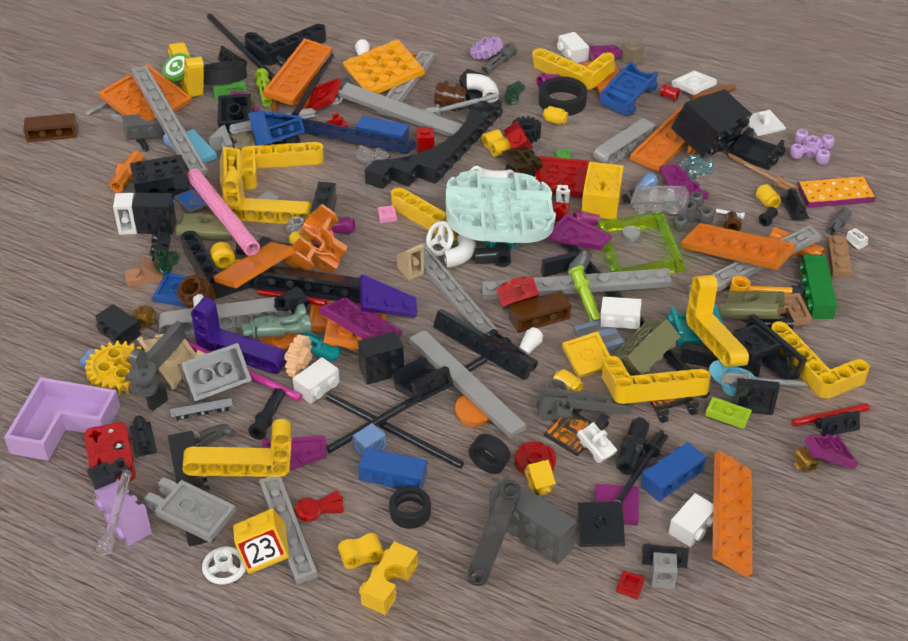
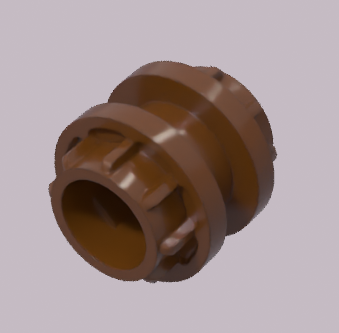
[434,80,466,111]
[177,275,216,309]

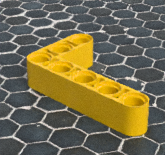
[168,42,204,97]
[532,48,615,90]
[240,142,324,190]
[223,170,312,224]
[391,188,459,241]
[686,274,749,367]
[771,322,870,399]
[602,356,711,404]
[182,419,292,477]

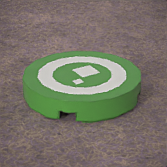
[162,53,190,82]

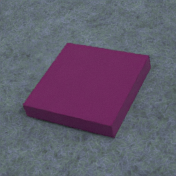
[595,483,639,526]

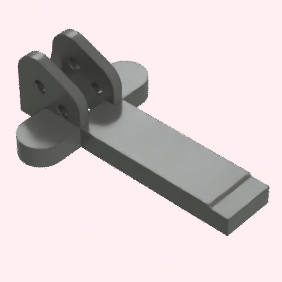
[125,321,186,397]
[536,379,632,421]

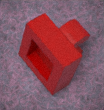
[327,113,348,127]

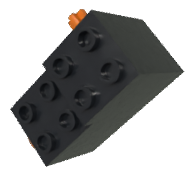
[671,89,753,158]

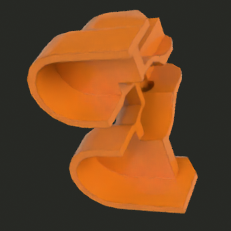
[284,204,348,272]

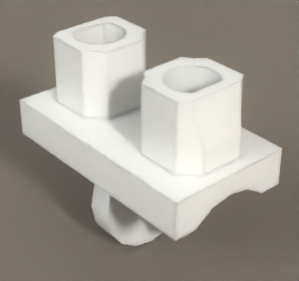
[577,422,617,463]

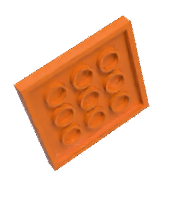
[99,64,192,121]

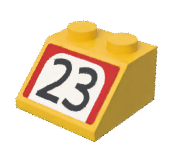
[233,508,289,574]

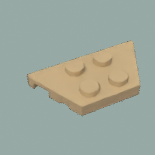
[137,334,196,390]

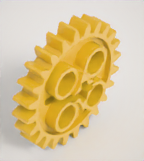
[85,341,147,395]

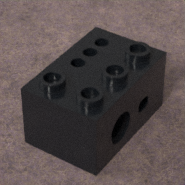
[130,154,189,200]

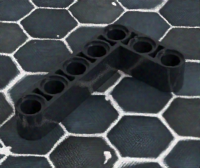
[244,24,326,66]
[181,230,254,299]

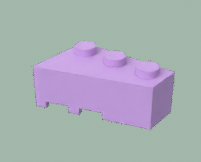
[94,479,152,546]

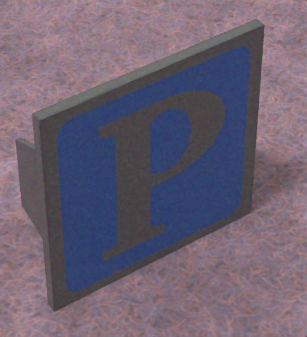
[174,188,208,213]

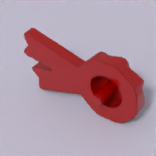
[294,491,344,522]

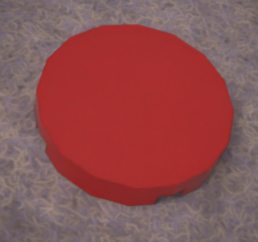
[514,441,556,476]

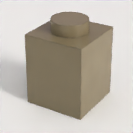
[621,39,644,65]

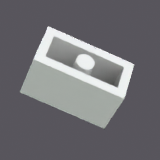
[557,32,589,63]
[113,193,137,235]
[601,297,642,329]
[293,357,340,404]
[669,493,713,547]

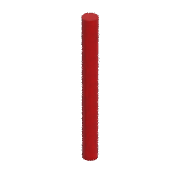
[258,289,328,306]
[791,403,870,427]

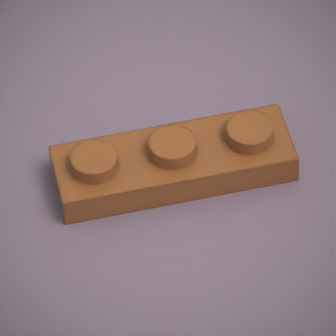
[827,235,852,278]

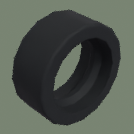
[469,434,511,474]
[389,486,431,529]

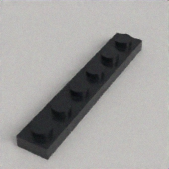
[433,309,533,380]

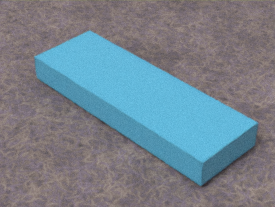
[186,129,217,163]

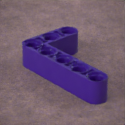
[191,297,287,374]

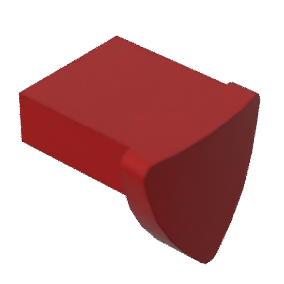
[552,201,570,222]

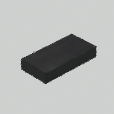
[541,251,578,277]

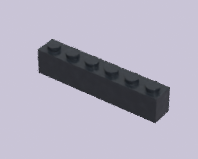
[253,266,360,303]
[168,430,215,547]

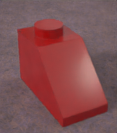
[504,121,533,150]
[415,127,434,153]

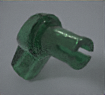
[504,81,525,105]
[154,249,180,274]

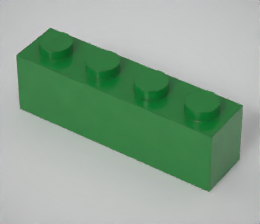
[798,254,837,319]

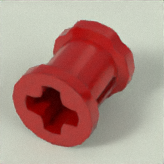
[660,83,681,102]

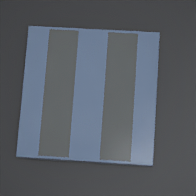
[573,319,625,351]

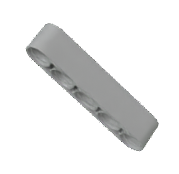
[593,118,659,164]

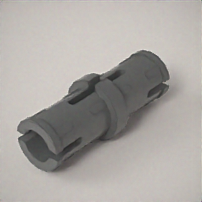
[826,207,851,235]

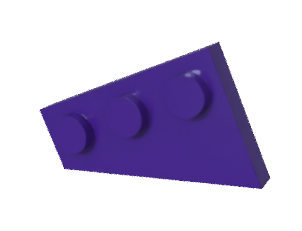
[359,274,417,318]

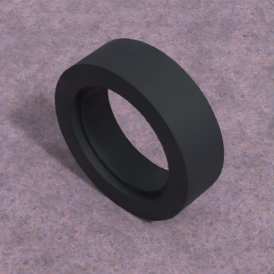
[204,61,247,85]
[539,77,587,116]

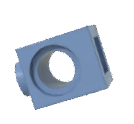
[353,423,386,456]

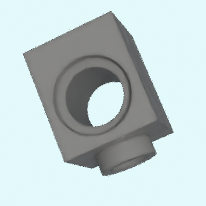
[651,553,677,589]

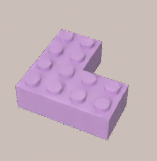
[4,377,120,461]

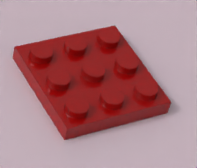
[535,156,589,197]

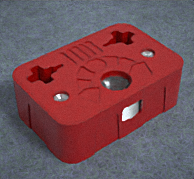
[84,422,136,483]

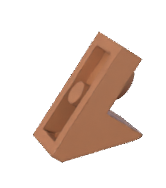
[124,256,164,287]

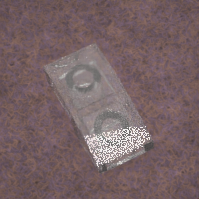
[353,145,392,165]

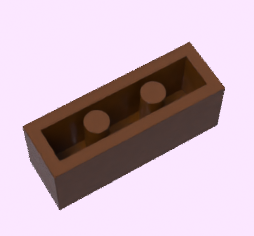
[24,113,78,142]
[509,291,571,333]

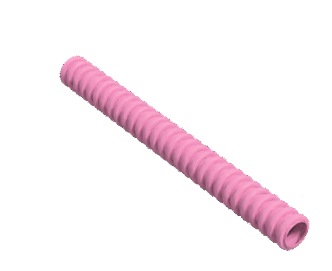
[187,169,260,256]

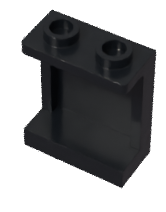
[732,127,786,170]
[391,357,453,402]

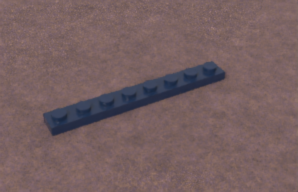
[301,118,416,154]

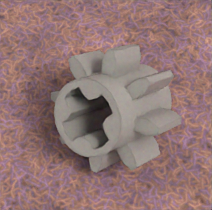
[286,216,304,233]

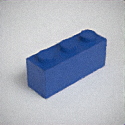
[355,115,409,140]
[641,442,706,502]
[358,448,427,489]

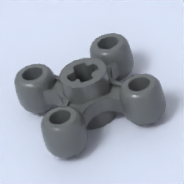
[664,191,714,231]

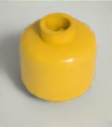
[210,242,235,269]

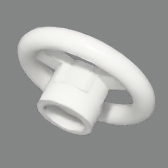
[426,221,454,256]
[202,546,246,585]

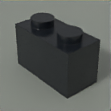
[95,304,141,345]

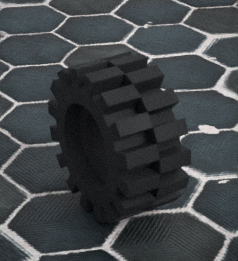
[512,116,541,143]

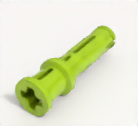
[254,68,272,107]
[568,265,601,322]

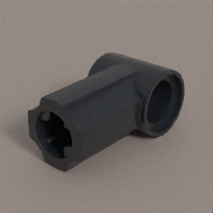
[475,243,511,267]
[274,286,310,312]

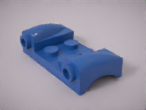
[599,61,658,116]

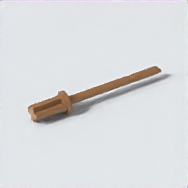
[728,153,798,191]

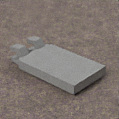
[144,477,236,543]

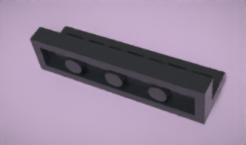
[735,314,807,380]
[681,342,762,377]

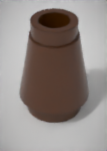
[724,211,742,231]

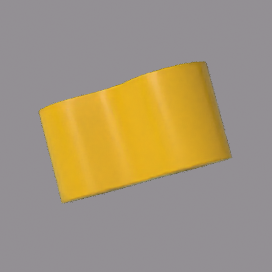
[481,129,511,157]
[338,533,384,569]

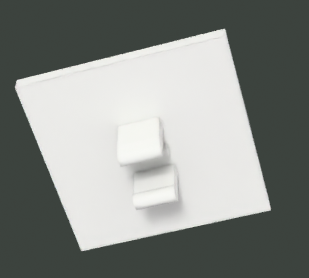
[747,110,786,136]

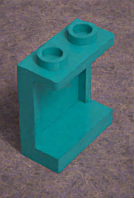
[666,303,723,346]

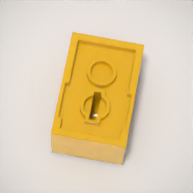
[582,162,624,220]

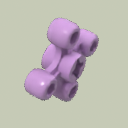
[790,129,835,165]

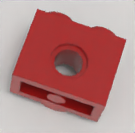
[496,276,539,310]

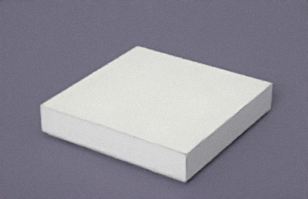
[672,70,717,95]

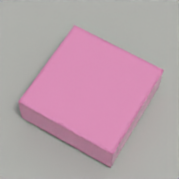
[377,205,397,223]

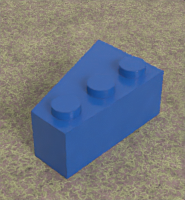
[248,110,305,146]

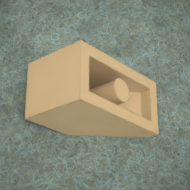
[397,244,424,280]

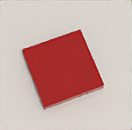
[306,78,342,111]

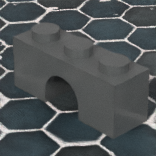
[122,114,165,140]

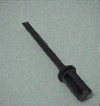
[615,430,668,502]

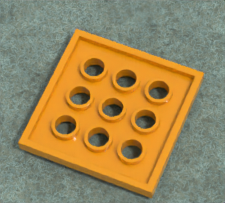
[342,39,425,94]

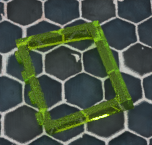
[598,212,686,273]

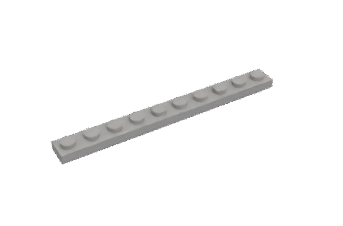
[131,66,207,175]
[482,268,671,300]

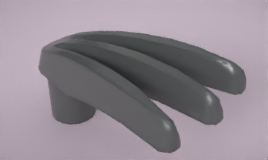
[199,424,235,447]

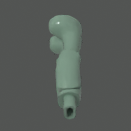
[241,304,311,338]

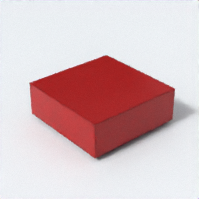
[616,570,645,599]

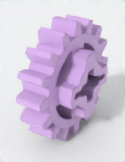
[470,36,503,60]

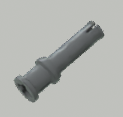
[481,42,517,75]

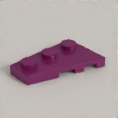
[660,164,709,203]
[546,214,611,250]
[804,434,859,469]
[262,435,327,478]

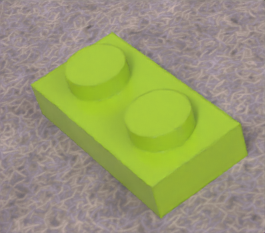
[705,397,752,429]

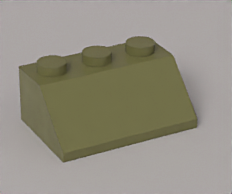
[612,319,681,376]

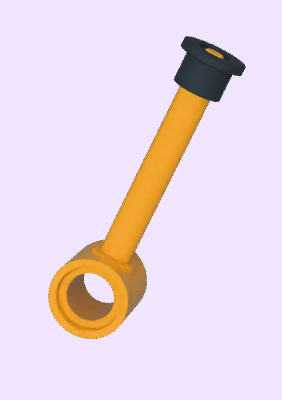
[729,276,803,297]

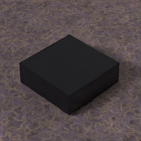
[146,383,168,411]

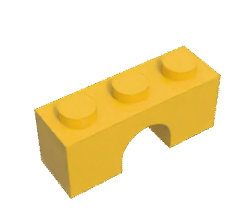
[359,541,418,615]

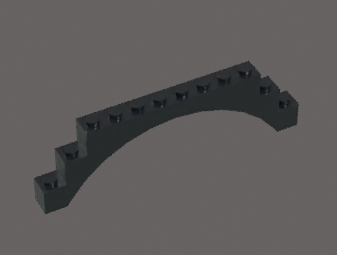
[365,69,503,189]

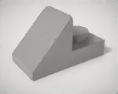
[209,125,233,151]

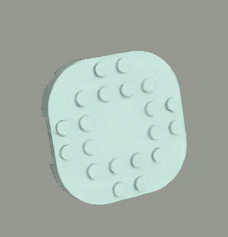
[445,170,556,243]

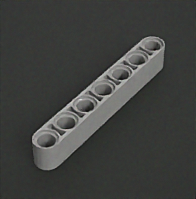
[158,297,292,335]

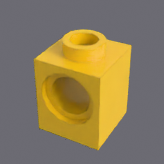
[524,460,556,496]

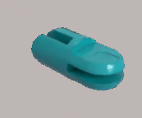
[304,330,340,362]

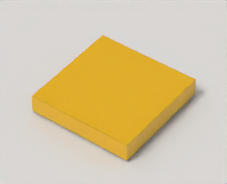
[562,331,610,378]

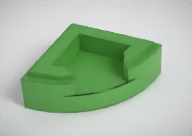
[554,148,571,159]

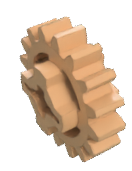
[285,334,313,377]

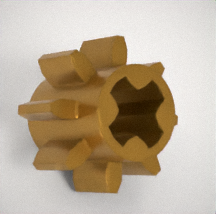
[132,305,157,329]
[793,446,820,472]

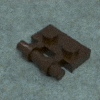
[502,146,543,173]

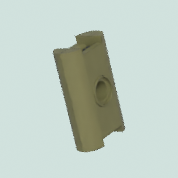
[176,213,232,240]
[720,291,785,319]

